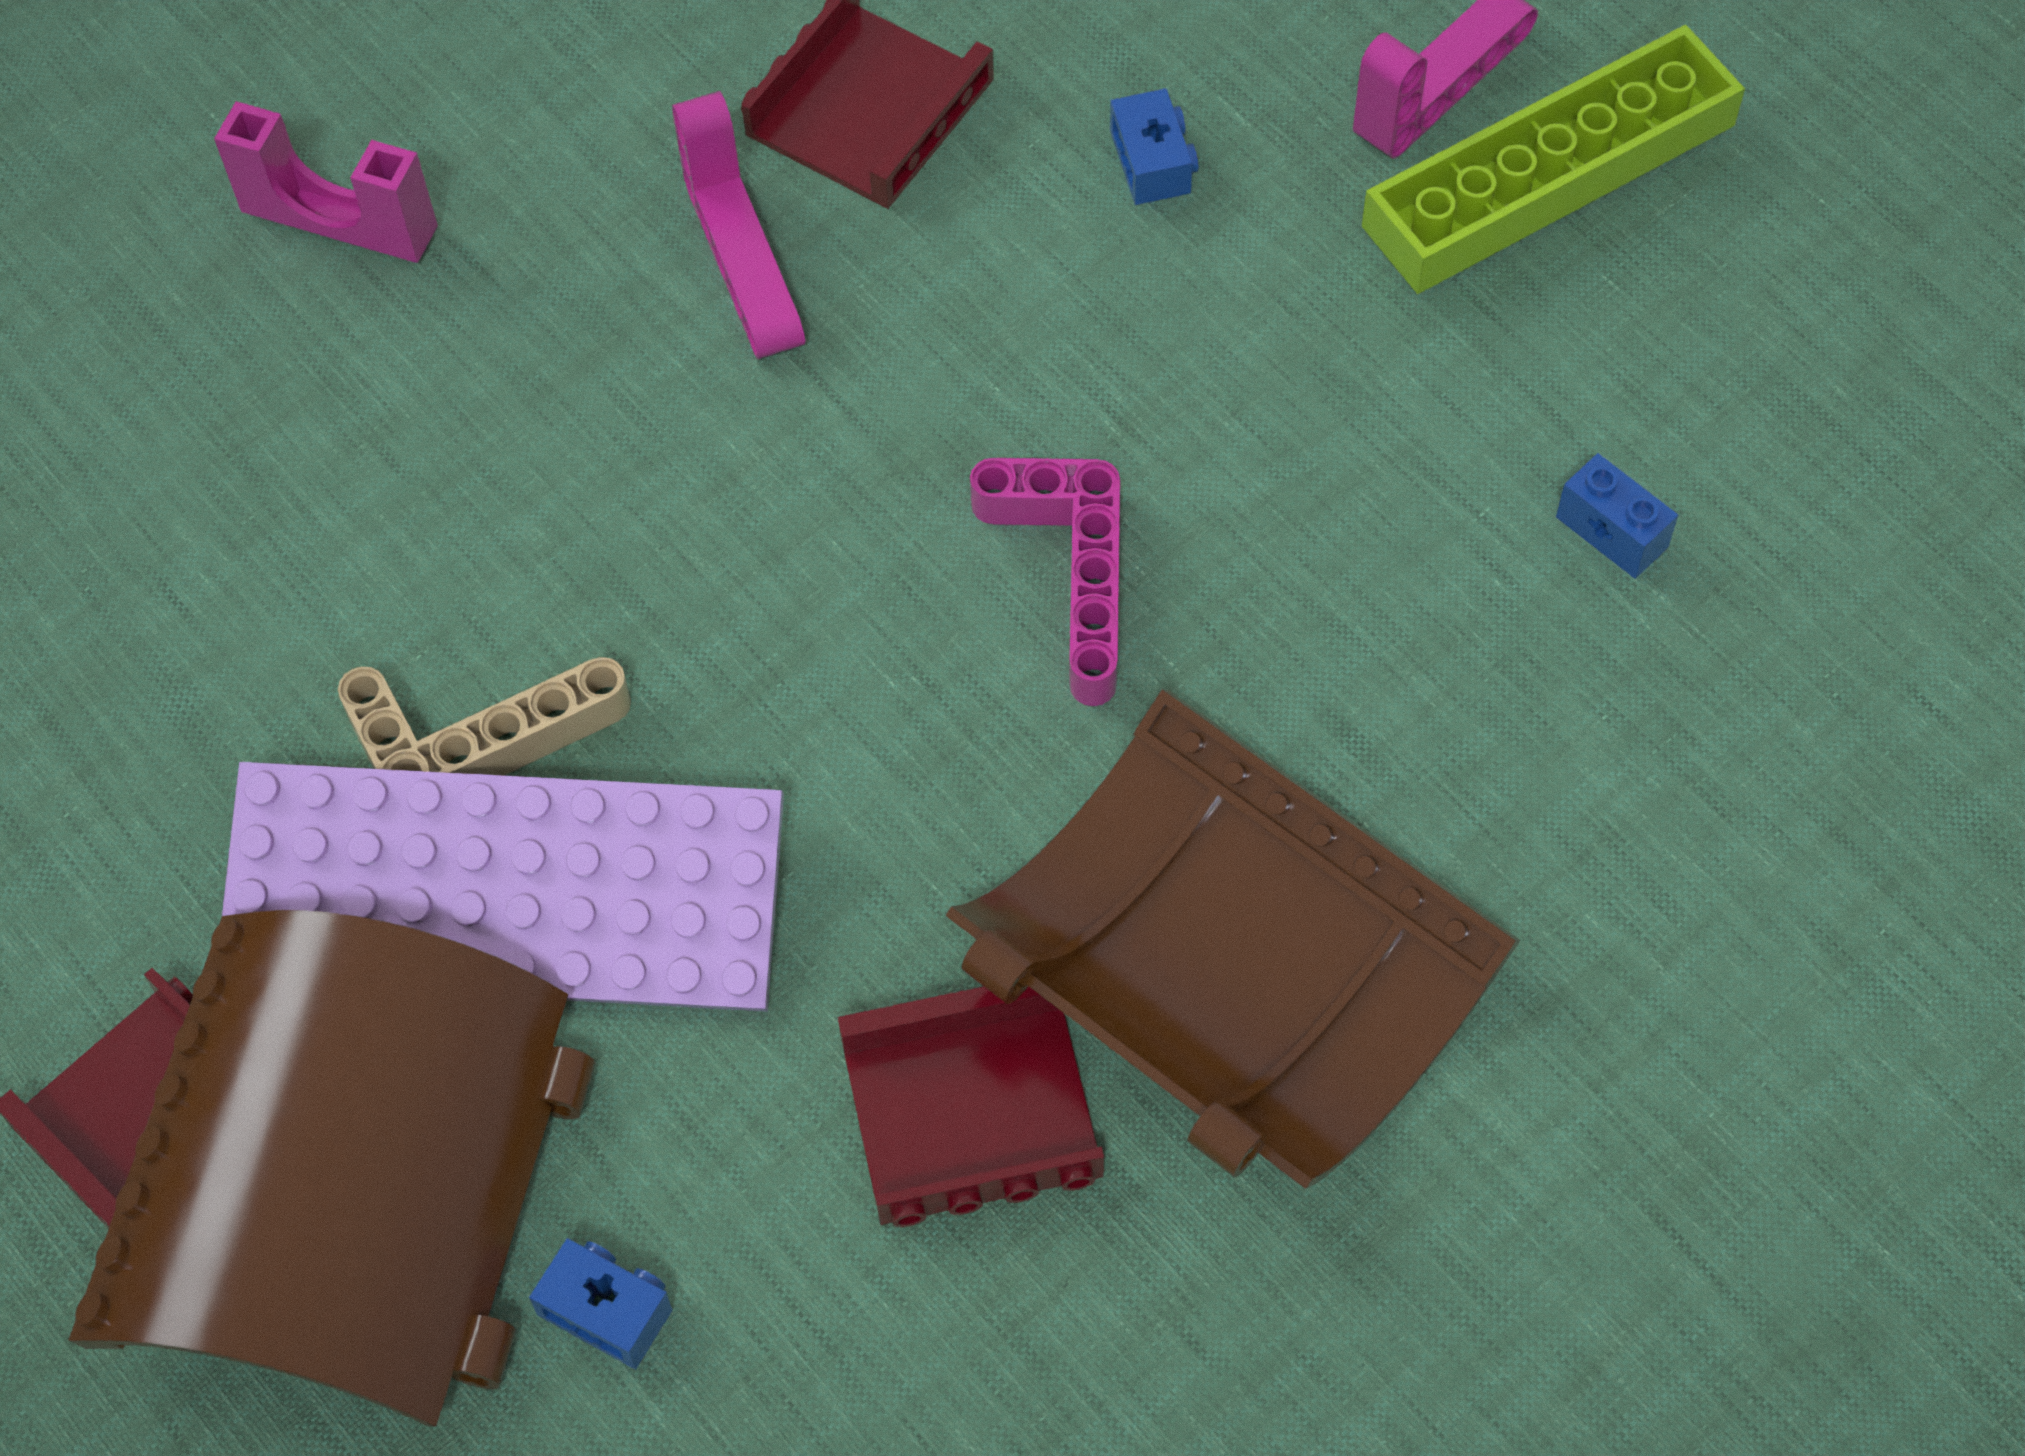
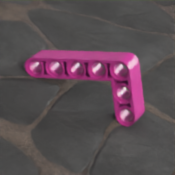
[1353,0,1538,159]
[672,91,806,360]
[970,458,1120,706]

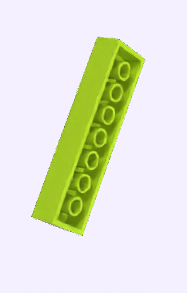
[1361,24,1745,294]

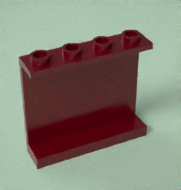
[741,0,994,209]
[0,968,193,1229]
[837,986,1104,1227]

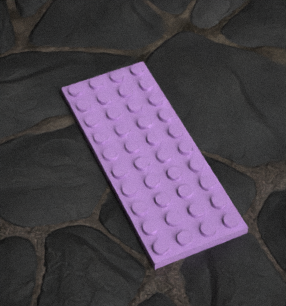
[222,762,784,1012]

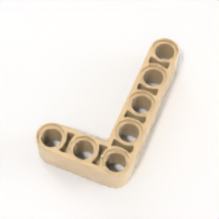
[338,657,631,776]

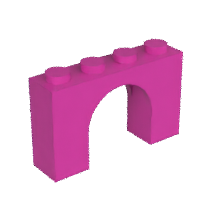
[214,101,438,263]

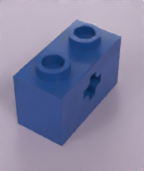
[1110,88,1199,205]
[1556,453,1678,579]
[529,1238,673,1370]

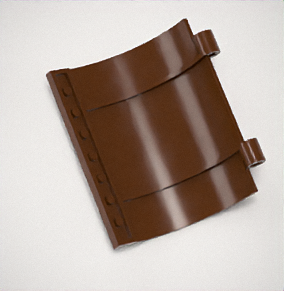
[945,689,1521,1189]
[68,910,596,1427]

